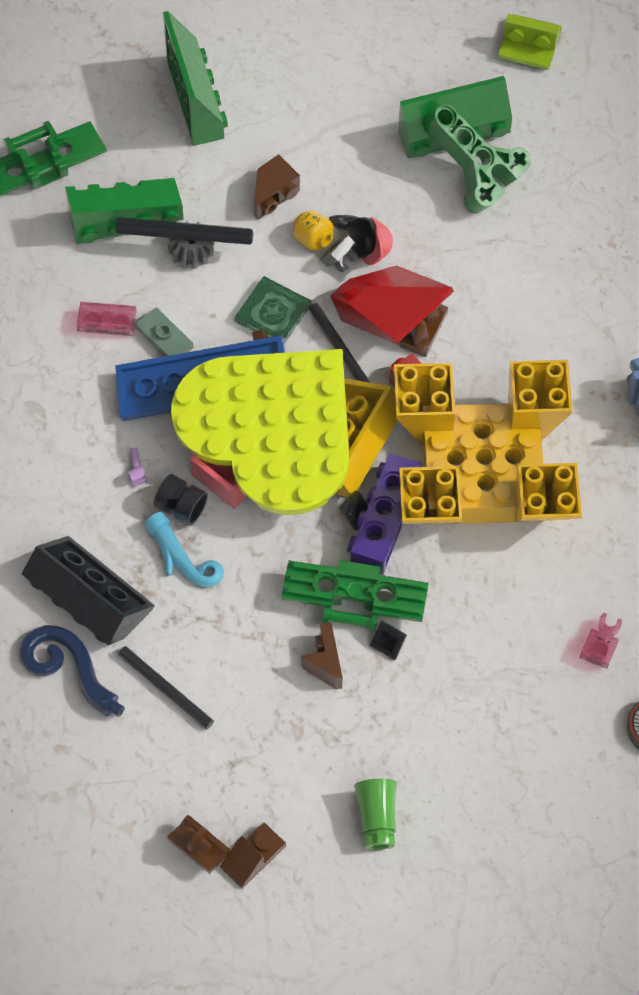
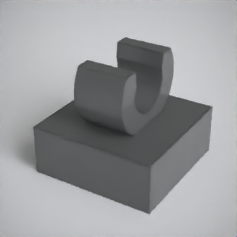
[320,235,358,272]

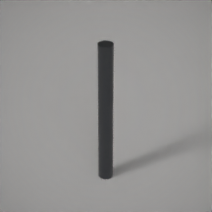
[309,303,371,383]
[118,646,214,730]

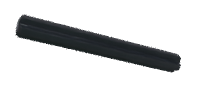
[115,217,254,245]

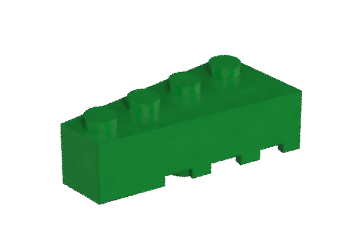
[65,178,184,244]

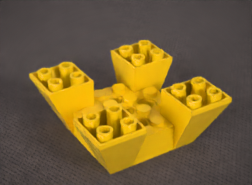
[394,360,582,525]

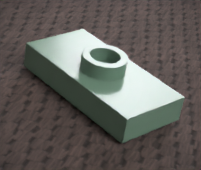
[135,307,194,356]

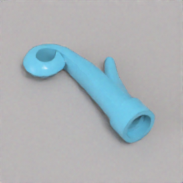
[144,512,224,587]

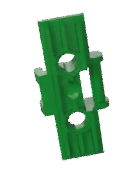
[0,121,107,196]
[281,560,429,632]

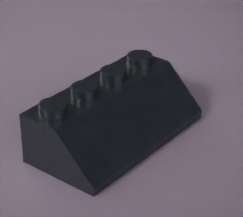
[21,536,155,645]

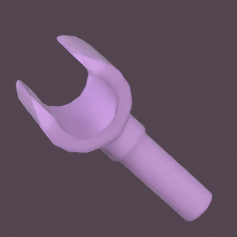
[127,448,147,487]

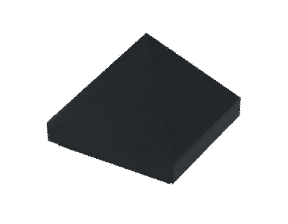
[340,490,368,531]
[370,620,407,660]

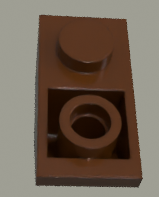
[254,154,300,219]

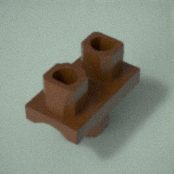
[167,815,230,875]

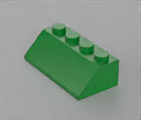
[398,76,512,158]

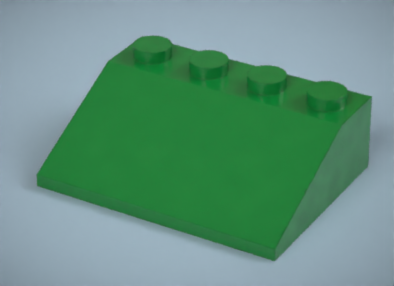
[163,11,228,146]

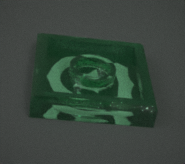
[235,276,311,344]

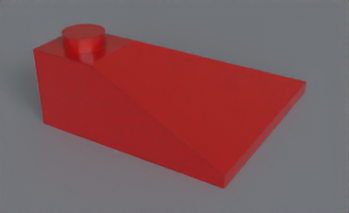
[330,265,454,344]

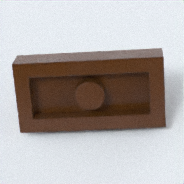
[400,304,448,357]

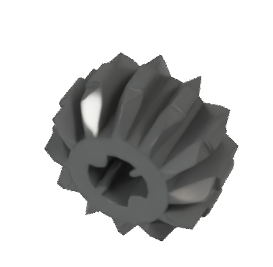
[168,221,215,269]

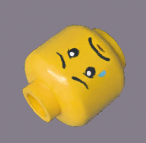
[293,210,334,251]

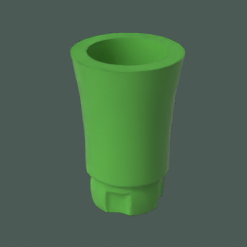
[354,778,397,851]

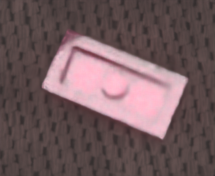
[77,302,137,336]

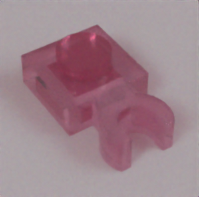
[579,613,622,669]

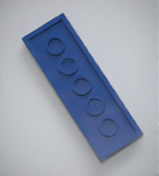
[115,335,286,421]

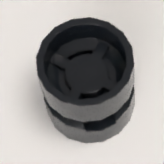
[153,473,208,526]

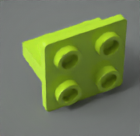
[498,14,562,70]

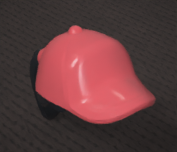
[329,215,393,265]

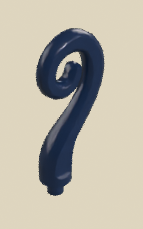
[19,625,125,717]

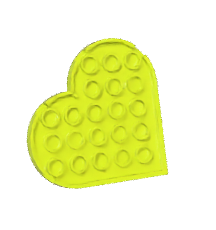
[171,349,349,515]

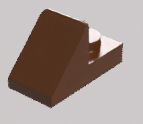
[301,622,343,690]
[220,822,286,889]

